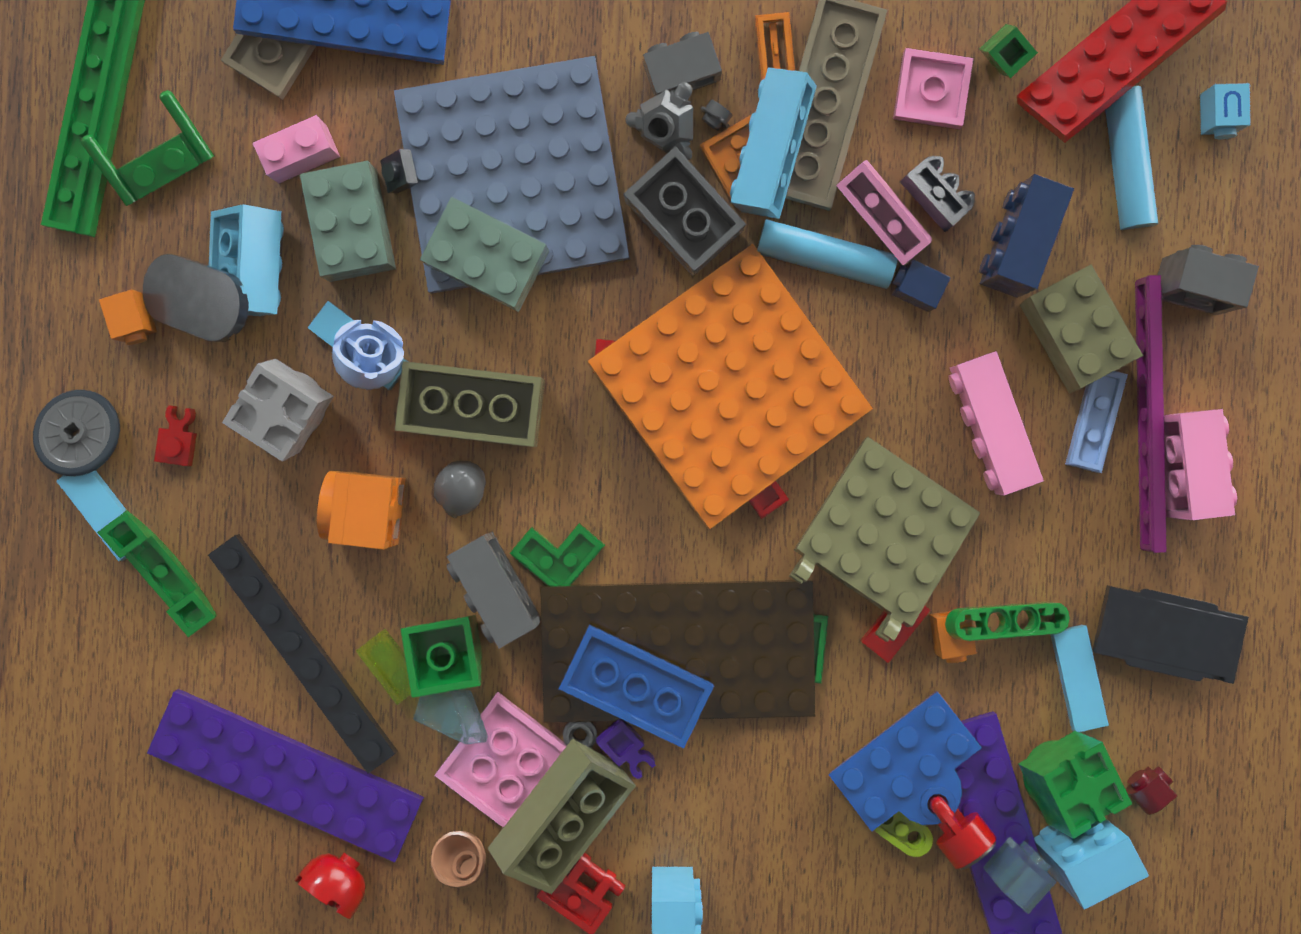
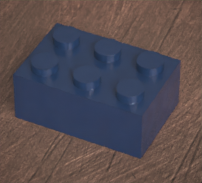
[979,174,1074,298]

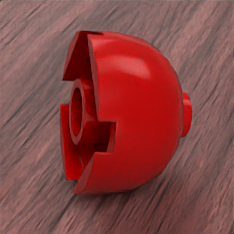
[294,852,366,919]

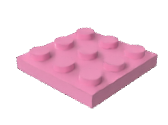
[434,692,567,827]

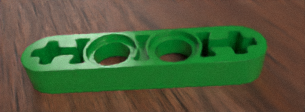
[945,602,1070,641]

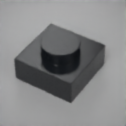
[380,149,418,193]

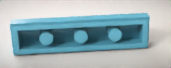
[1105,86,1158,230]
[757,219,898,289]

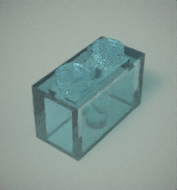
[983,837,1057,914]

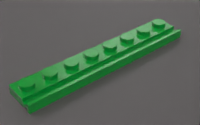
[41,0,145,238]

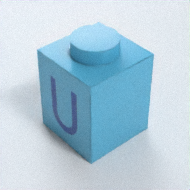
[1200,83,1250,139]

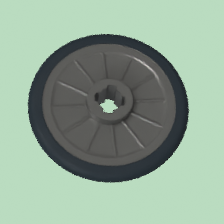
[33,390,120,476]

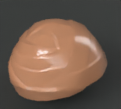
[431,831,486,888]

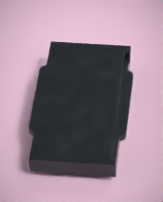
[1092,585,1249,684]

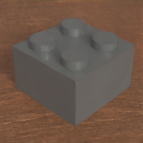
[1158,245,1259,315]

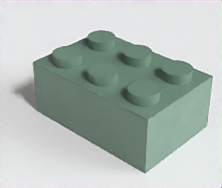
[300,161,396,282]
[420,196,549,312]

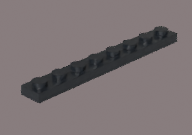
[208,534,398,774]

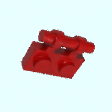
[537,852,626,934]

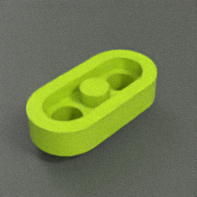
[875,811,933,857]

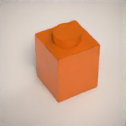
[99,289,157,345]
[929,611,977,663]

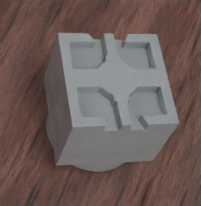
[222,359,334,462]

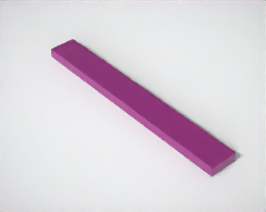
[1135,275,1166,553]

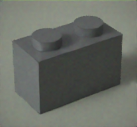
[643,32,722,96]

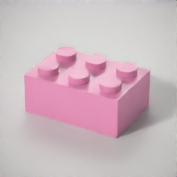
[1164,409,1237,520]

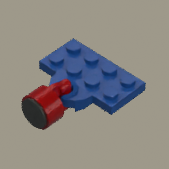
[829,691,997,870]

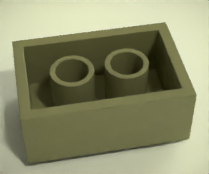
[1020,264,1143,394]

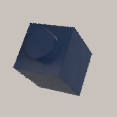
[892,259,951,312]

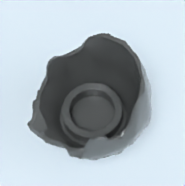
[433,461,486,518]

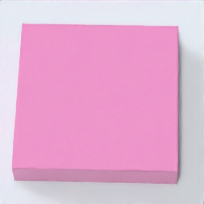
[893,48,973,129]

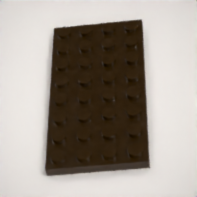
[540,579,816,723]

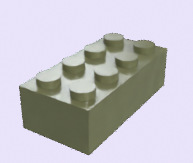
[395,361,545,447]
[488,739,636,894]

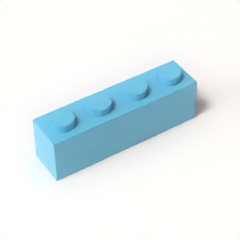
[730,67,817,219]

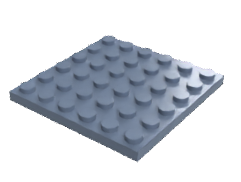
[394,56,630,294]

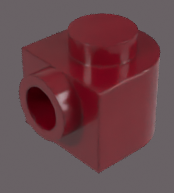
[1126,766,1177,815]

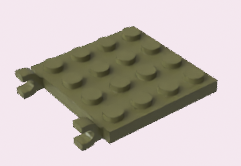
[789,437,980,642]

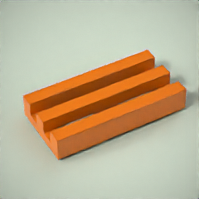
[754,12,795,81]

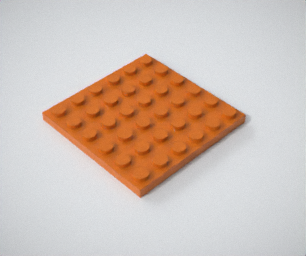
[587,244,873,529]

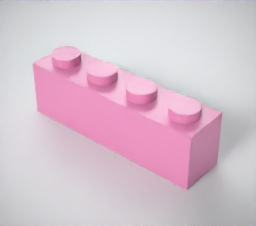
[949,351,1044,495]

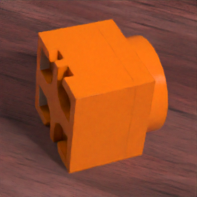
[317,471,406,549]

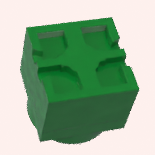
[1018,731,1132,839]

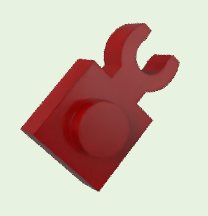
[154,405,197,466]

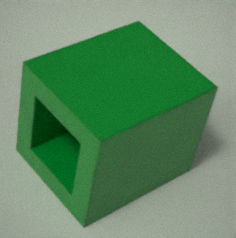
[979,24,1038,78]

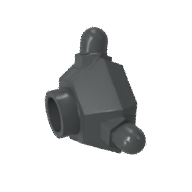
[625,82,693,161]

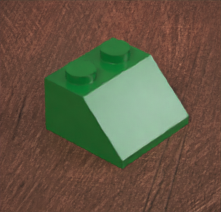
[401,615,482,698]

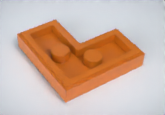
[699,112,756,206]

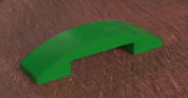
[97,510,217,637]

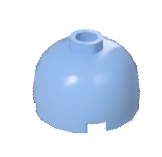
[332,320,404,390]

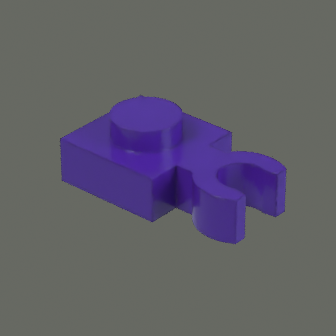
[596,718,656,779]

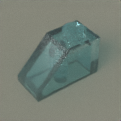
[413,688,488,744]

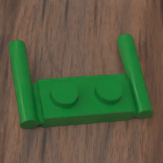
[81,90,214,206]

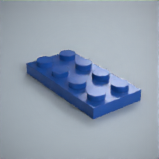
[559,625,714,749]

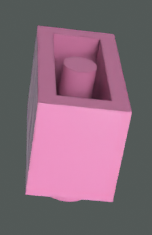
[253,115,340,183]

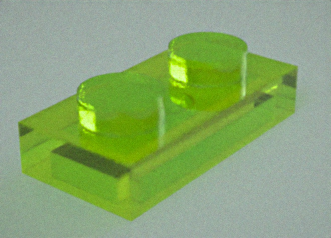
[356,629,411,705]

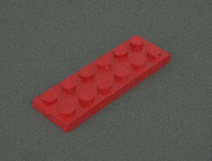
[1017,0,1227,143]

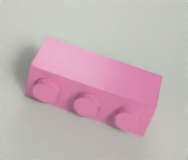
[836,160,932,265]

